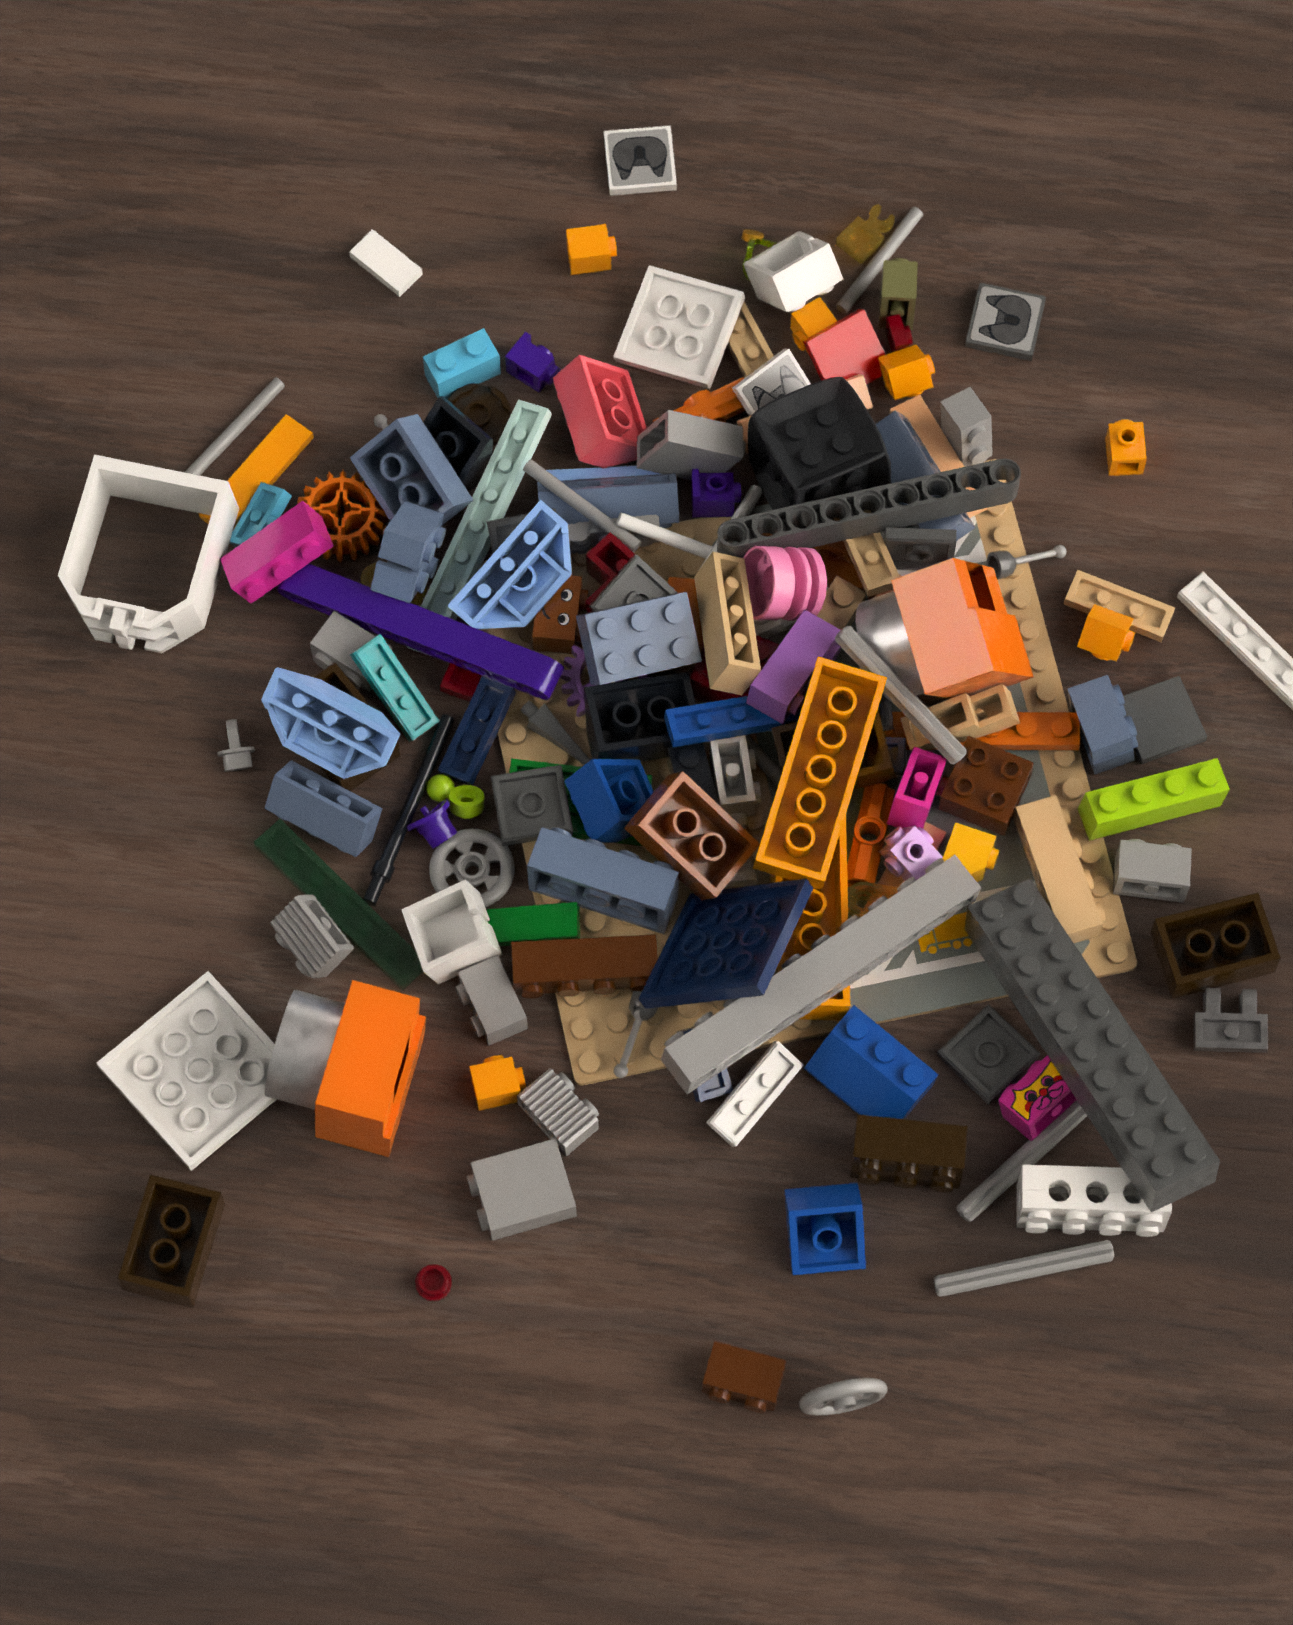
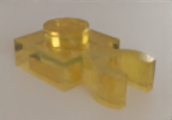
[836,204,895,265]

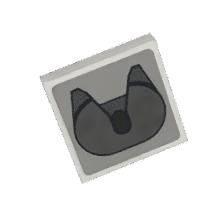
[604,126,677,196]
[732,349,811,416]

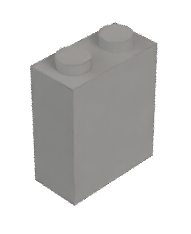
[637,410,746,480]
[466,1138,577,1241]

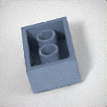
[349,414,474,525]
[576,592,702,685]

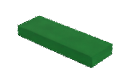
[486,902,580,946]

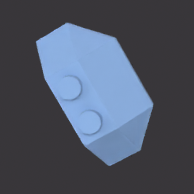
[447,500,572,629]
[261,667,400,779]

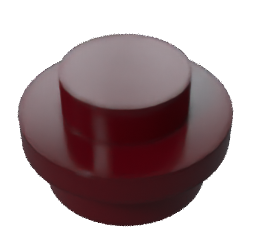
[415,1264,452,1302]

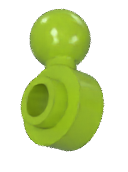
[426,774,484,819]

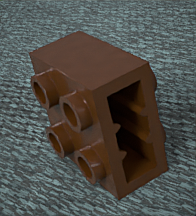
[936,736,1034,836]

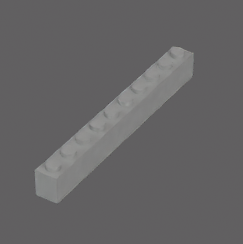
[661,855,981,1094]

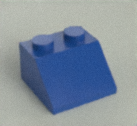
[565,759,654,843]
[784,1183,866,1275]

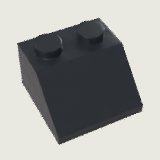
[423,396,493,490]

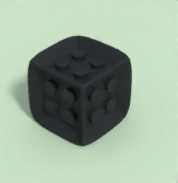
[748,377,891,529]

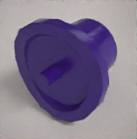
[406,799,457,849]

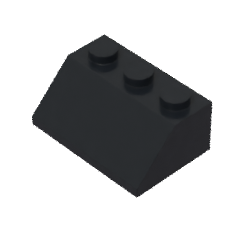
[584,672,696,762]

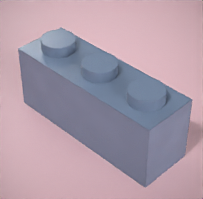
[264,760,383,857]

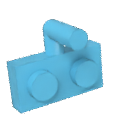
[229,482,292,548]

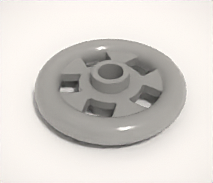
[429,828,515,907]
[799,1378,887,1416]

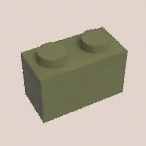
[879,258,918,330]

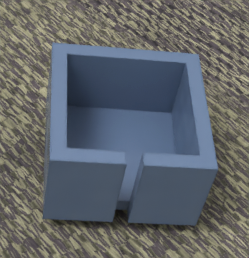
[370,501,446,603]
[1068,675,1138,774]

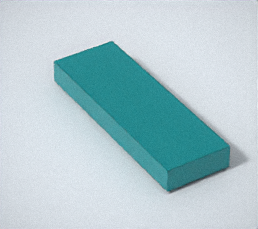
[350,634,440,742]

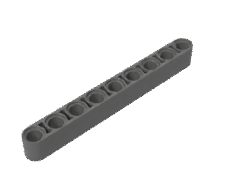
[717,458,1021,558]

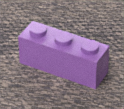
[746,610,842,724]

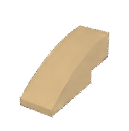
[900,684,1020,751]

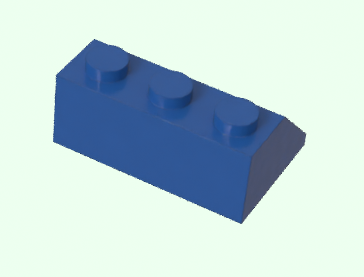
[804,1005,939,1119]

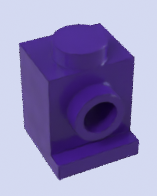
[505,332,560,393]
[691,469,741,518]

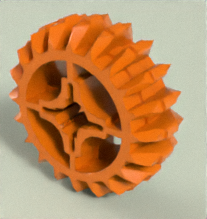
[297,470,389,563]

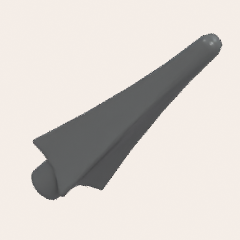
[520,700,591,765]

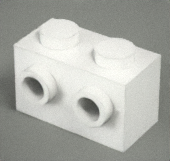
[709,735,761,817]

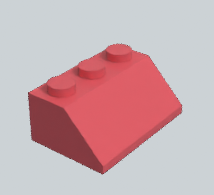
[553,355,647,468]

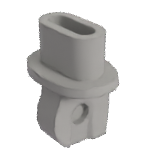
[217,719,255,772]

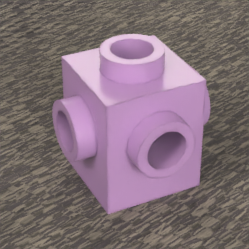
[879,826,943,881]

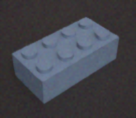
[527,827,679,934]

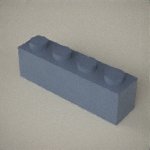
[876,410,976,541]
[537,473,679,528]

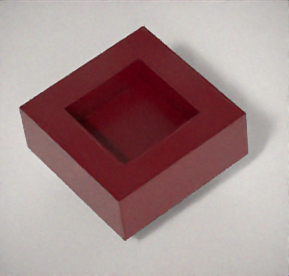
[885,314,913,353]
[440,663,482,702]

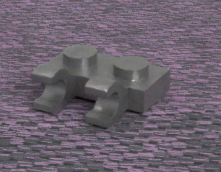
[1193,988,1268,1053]

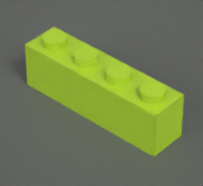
[1077,758,1230,841]

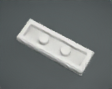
[706,1041,804,1147]

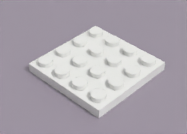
[97,971,277,1171]

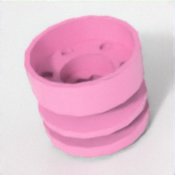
[743,546,827,621]

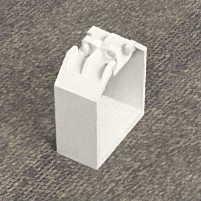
[58,454,239,654]

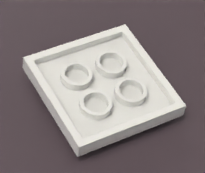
[613,265,745,389]

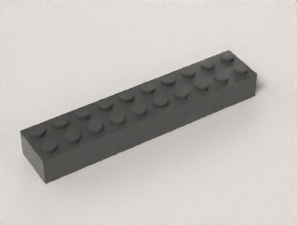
[965,878,1220,1213]

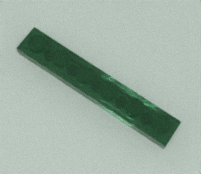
[254,819,423,991]

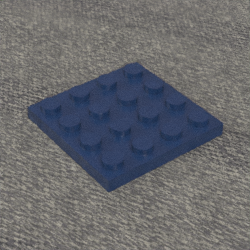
[639,878,814,1009]

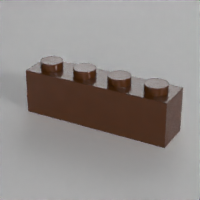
[511,934,658,999]

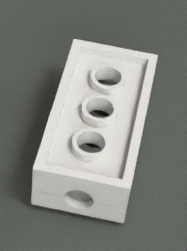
[1017,1165,1172,1237]

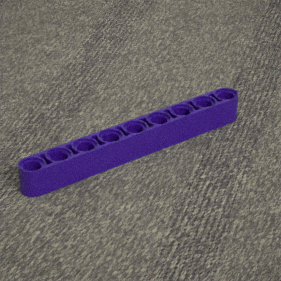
[276,564,565,700]

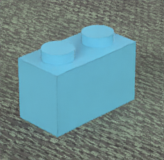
[423,328,501,399]

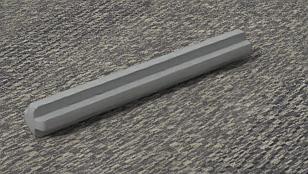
[835,625,967,764]
[956,1100,1087,1222]
[934,1240,1114,1297]

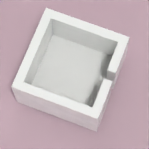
[743,231,843,312]
[401,879,503,984]

